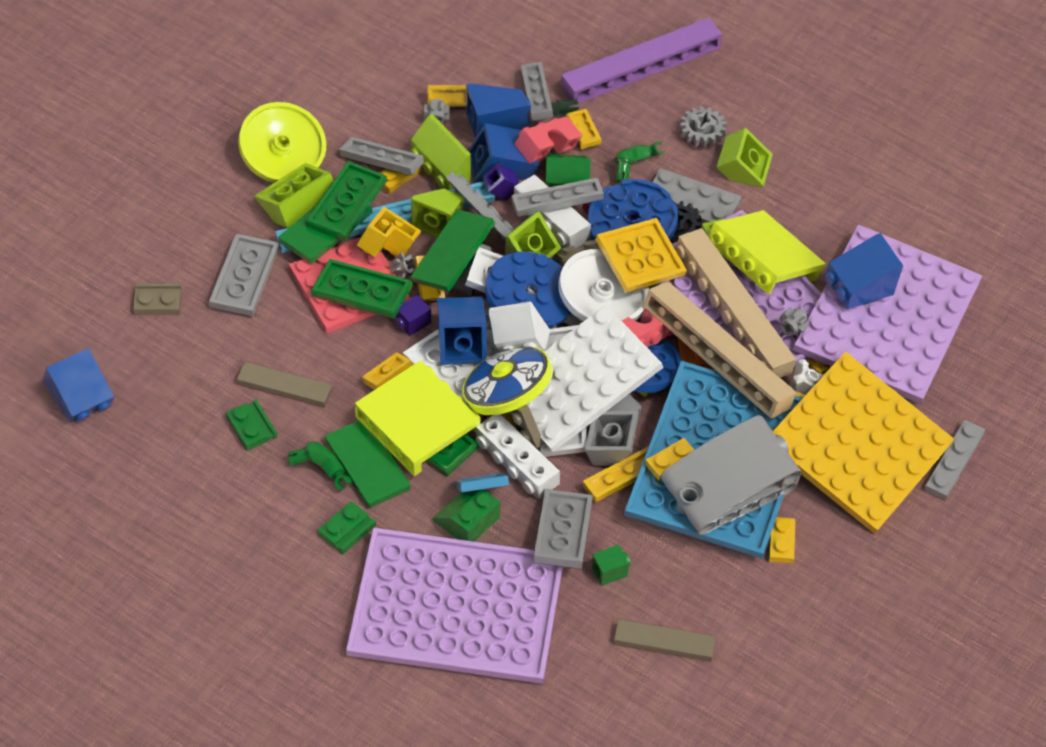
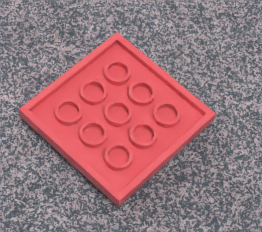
[289,237,409,333]

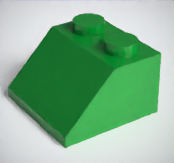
[546,154,591,187]
[433,489,501,542]

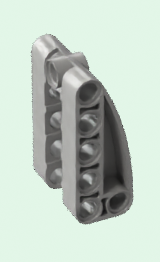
[660,415,801,535]

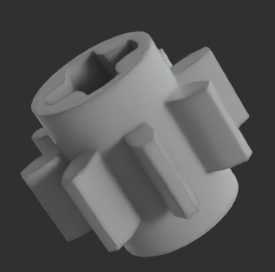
[424,99,450,124]
[390,253,416,280]
[779,307,809,337]

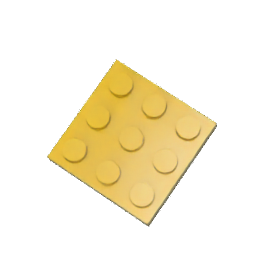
[596,218,687,293]

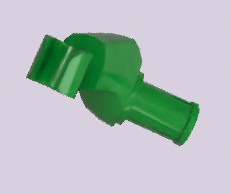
[614,141,665,183]
[288,441,352,490]

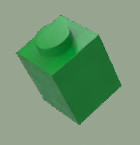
[592,545,631,586]

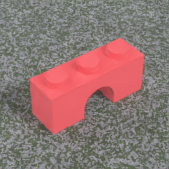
[514,116,583,164]
[622,308,674,348]

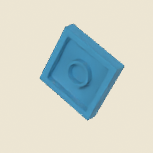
[455,473,509,492]

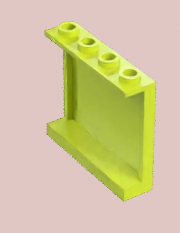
[708,210,826,295]
[355,360,481,476]

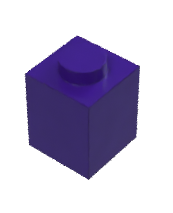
[482,163,520,201]
[395,295,431,336]

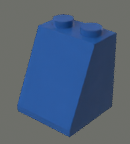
[466,83,531,138]
[467,123,539,184]
[825,233,903,309]
[437,297,487,365]
[42,348,114,422]

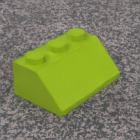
[410,114,471,190]
[255,163,333,228]

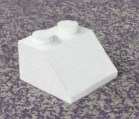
[489,302,550,352]

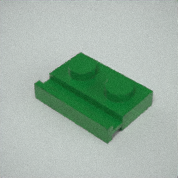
[226,399,278,451]
[317,501,376,555]

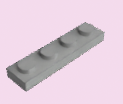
[521,62,553,121]
[339,137,424,175]
[512,178,604,217]
[924,420,986,501]

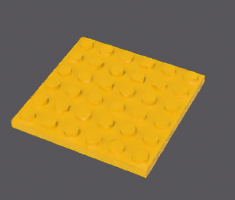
[773,351,954,534]

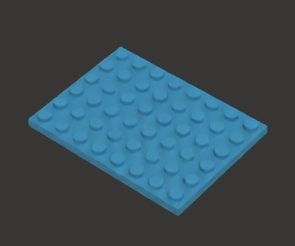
[624,361,803,559]

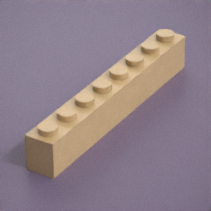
[675,228,796,378]
[643,281,797,419]

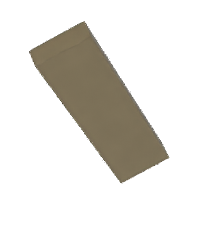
[237,362,332,407]
[614,619,716,661]

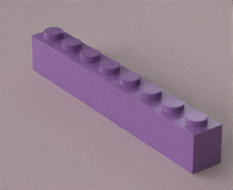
[561,18,722,106]

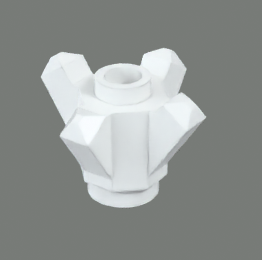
[789,359,824,395]

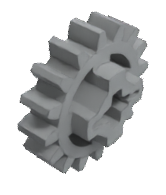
[680,106,727,148]

